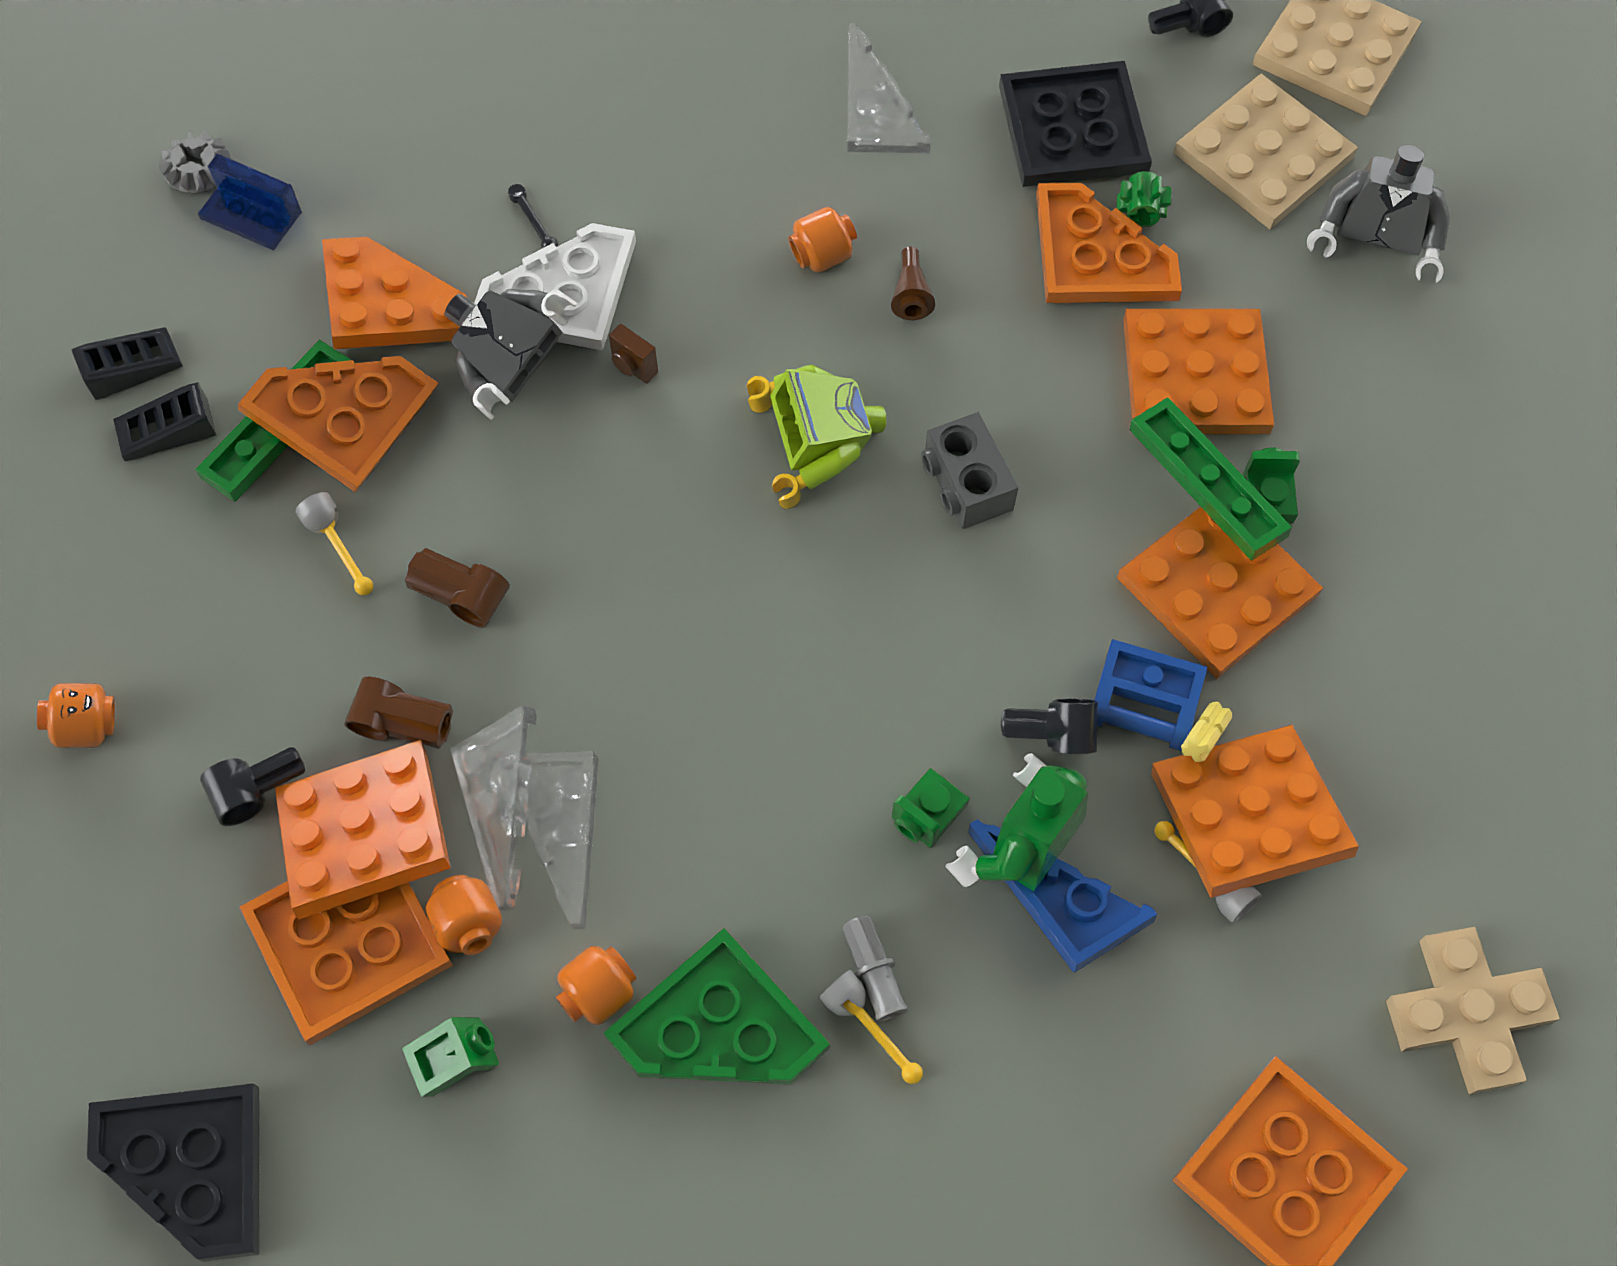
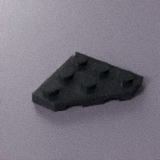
[87,1083,259,1262]

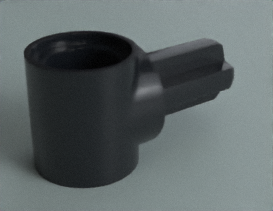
[1148,0,1233,37]
[1001,698,1098,754]
[200,747,306,826]

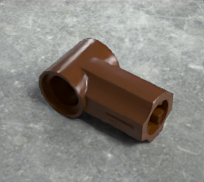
[404,548,510,628]
[344,676,453,749]

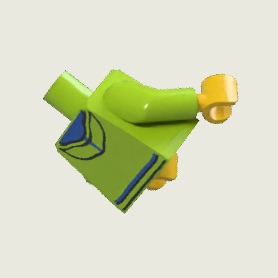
[747,364,886,509]

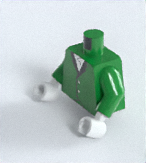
[945,753,1088,891]

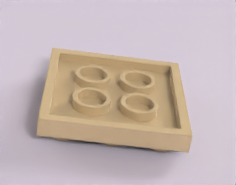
[1252,0,1422,116]
[1174,73,1358,230]

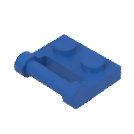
[1094,639,1207,752]

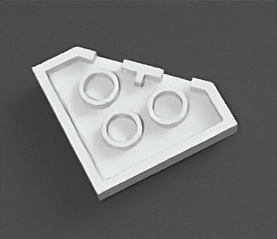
[474,223,636,351]

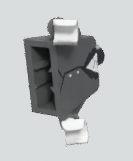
[1307,145,1450,283]
[444,289,577,420]

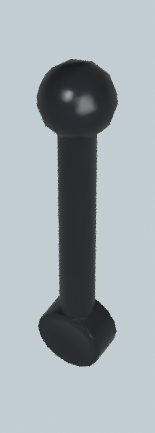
[508,184,558,248]

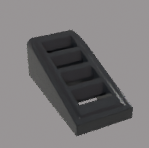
[71,327,183,400]
[113,382,216,461]

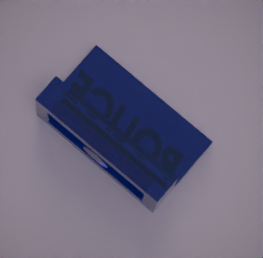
[198,153,302,251]

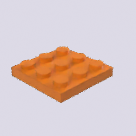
[1123,309,1274,434]
[1117,507,1323,679]
[1151,725,1359,898]
[275,739,451,919]
[239,881,453,1046]
[1172,1056,1408,1266]

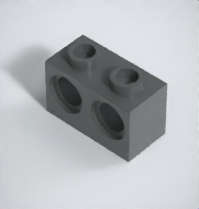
[921,412,1018,529]

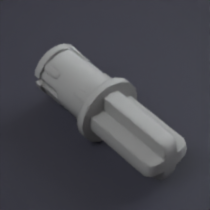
[843,916,909,1023]

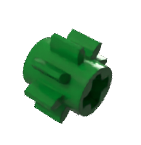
[1116,171,1172,227]

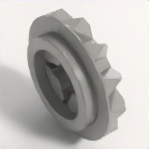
[159,131,231,193]

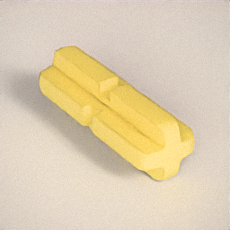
[1181,702,1232,762]

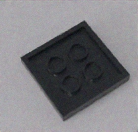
[999,61,1152,187]

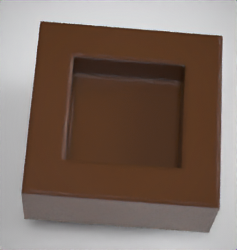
[609,323,658,384]

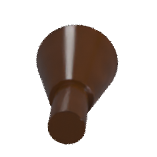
[891,246,936,321]

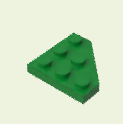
[603,928,830,1085]

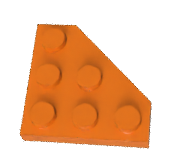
[1036,183,1182,303]
[322,237,467,349]
[238,356,439,493]

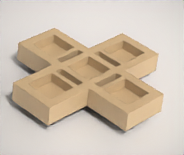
[1385,927,1560,1095]

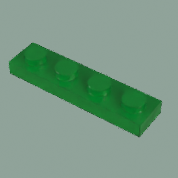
[195,339,355,502]
[1129,397,1292,561]

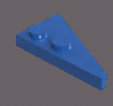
[968,819,1157,973]

